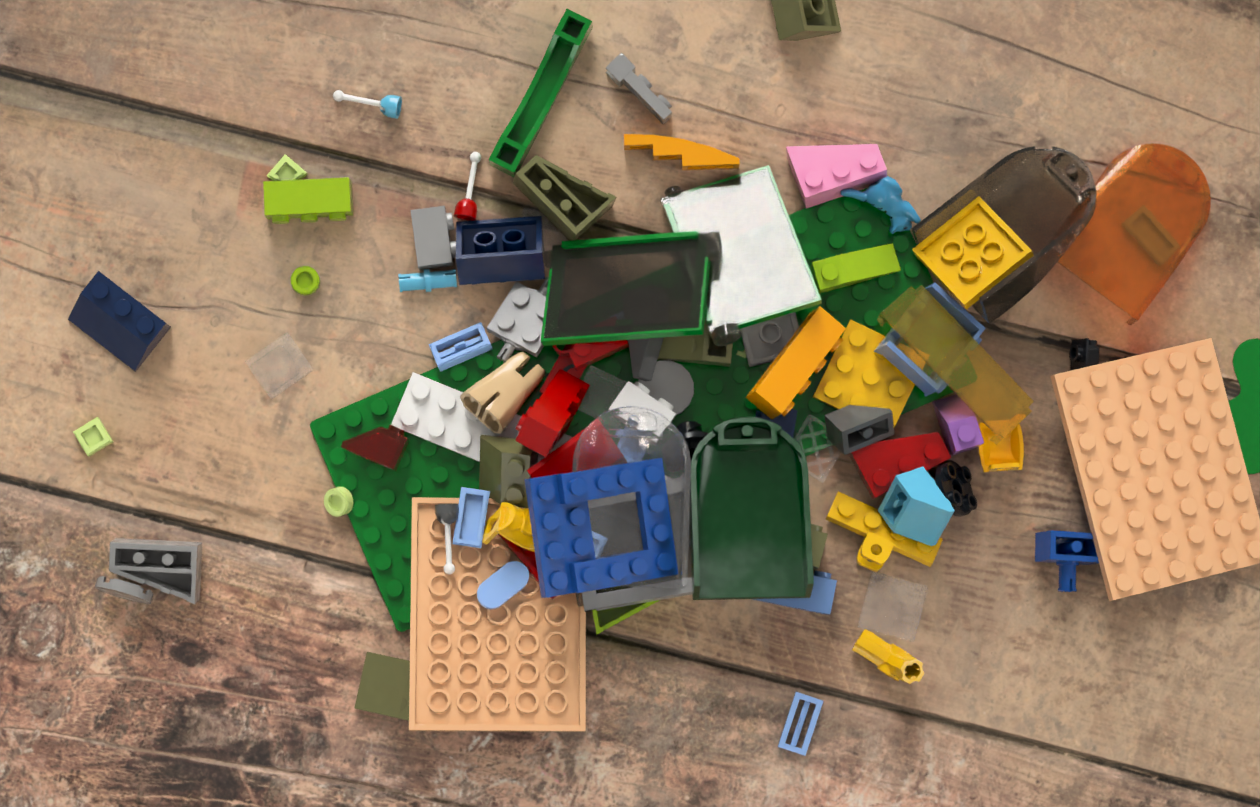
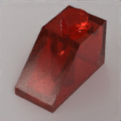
[341,425,409,472]

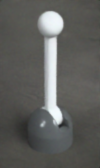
[435,504,459,575]

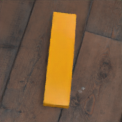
[624,134,740,171]

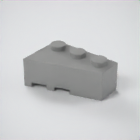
[109,538,202,604]

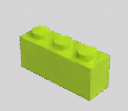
[263,177,353,224]

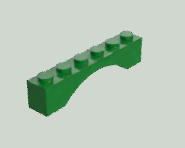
[489,9,593,177]

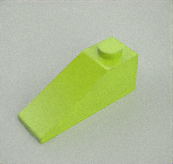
[810,243,901,294]

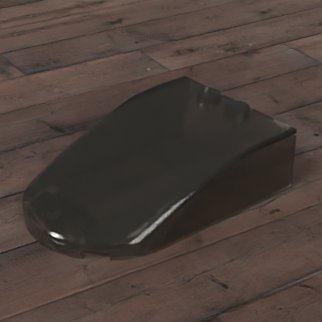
[911,146,1097,324]

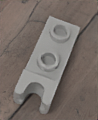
[606,53,672,125]

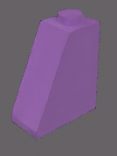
[932,393,984,456]

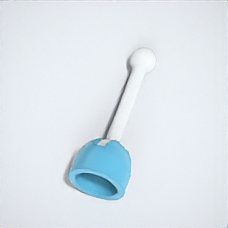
[333,90,402,119]

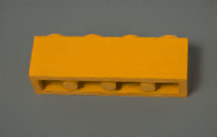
[745,306,846,420]

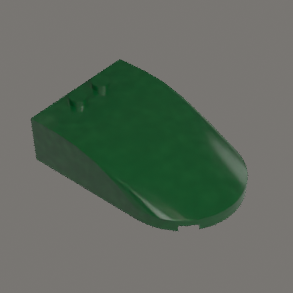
[690,417,814,600]

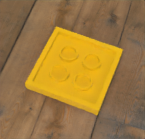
[912,196,1034,310]
[813,319,928,427]

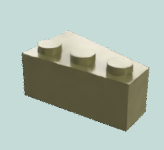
[513,155,617,241]

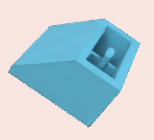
[878,467,955,546]

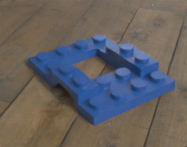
[524,458,679,598]

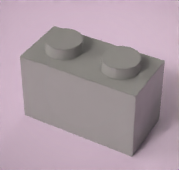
[410,206,456,270]

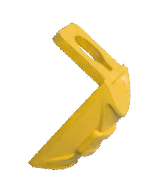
[978,420,1024,472]
[482,502,535,552]

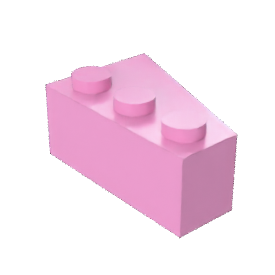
[786,144,887,209]

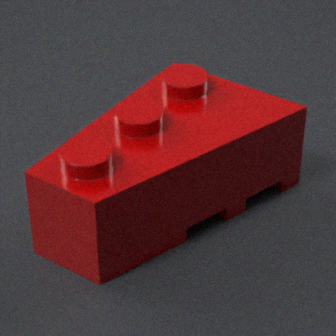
[515,369,590,457]
[848,432,952,500]

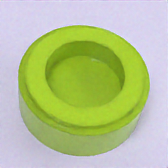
[291,266,320,296]

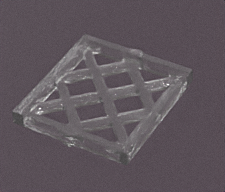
[794,414,841,483]

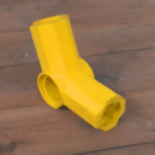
[852,629,924,684]

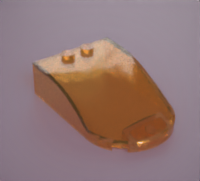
[1039,143,1211,326]

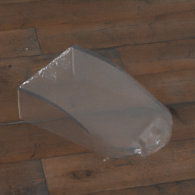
[572,406,691,589]

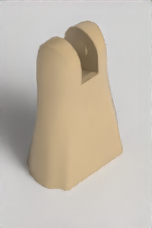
[460,351,545,434]

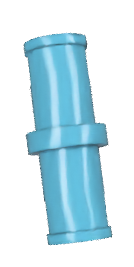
[398,269,457,292]

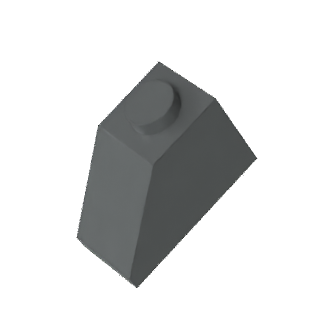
[825,405,894,455]

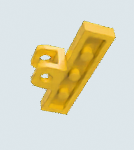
[826,491,943,572]

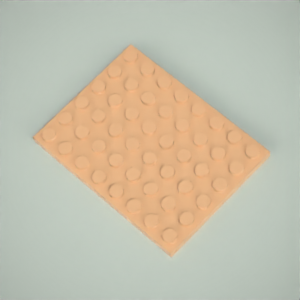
[1050,338,1260,601]
[409,497,586,732]

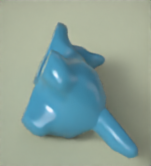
[840,176,921,234]

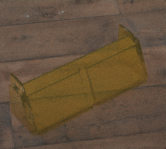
[877,285,1034,445]

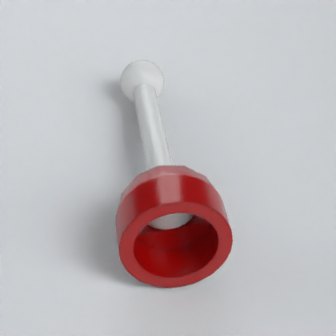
[454,152,481,221]

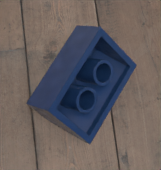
[456,216,545,285]
[68,271,171,372]

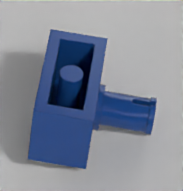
[1035,530,1099,592]

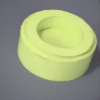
[324,487,353,517]

